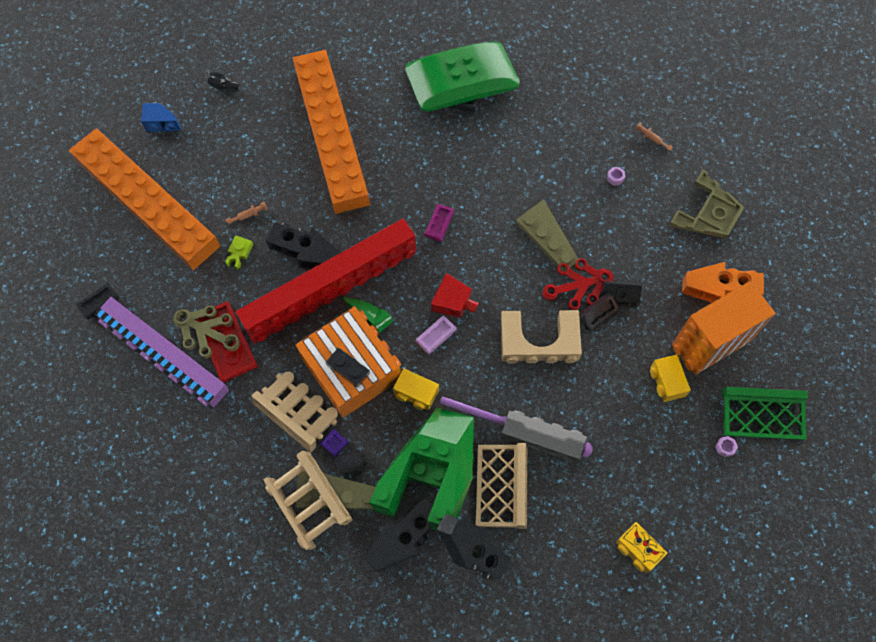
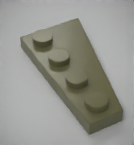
[516,199,578,272]
[296,471,375,510]

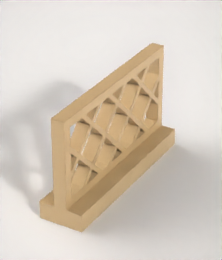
[476,443,527,529]

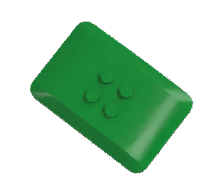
[405,41,519,112]

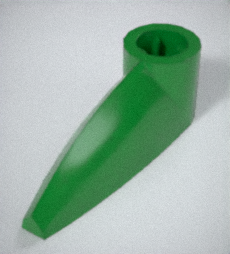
[342,297,393,334]

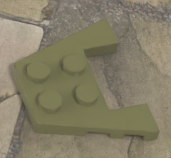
[669,170,745,238]

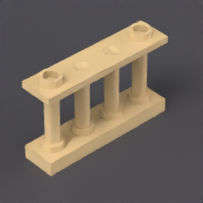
[263,451,352,550]

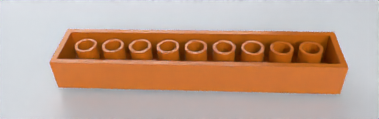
[292,50,370,214]
[68,128,221,270]

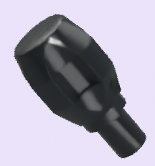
[208,72,240,90]

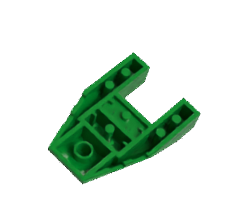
[369,407,474,531]

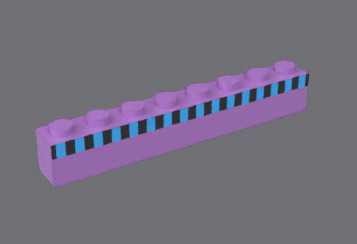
[95,297,229,408]

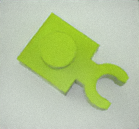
[225,235,253,270]

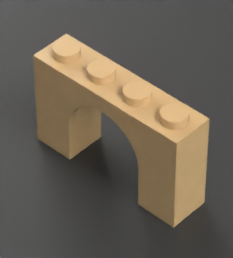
[500,310,582,364]

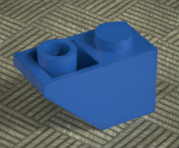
[141,103,181,132]

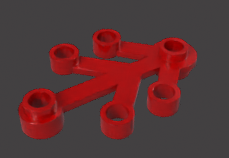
[542,258,614,310]

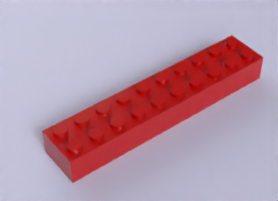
[235,218,416,343]

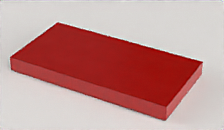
[195,301,258,383]

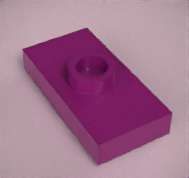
[424,203,455,243]

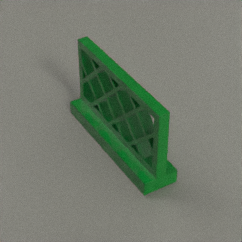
[722,387,808,440]

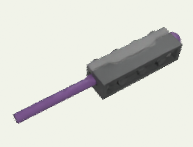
[440,396,593,464]

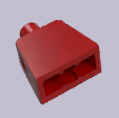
[431,273,479,318]

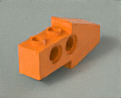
[682,262,764,303]

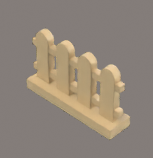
[251,372,338,453]

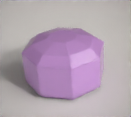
[607,167,625,185]
[715,436,738,458]

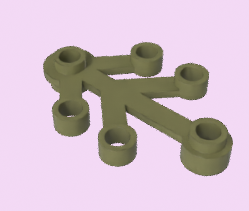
[173,305,240,359]

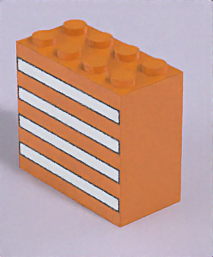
[672,281,776,375]
[295,306,402,418]

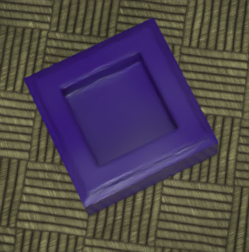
[320,429,349,458]

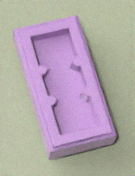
[416,315,457,355]

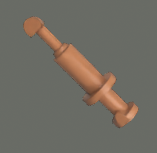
[635,122,672,151]
[225,202,268,224]

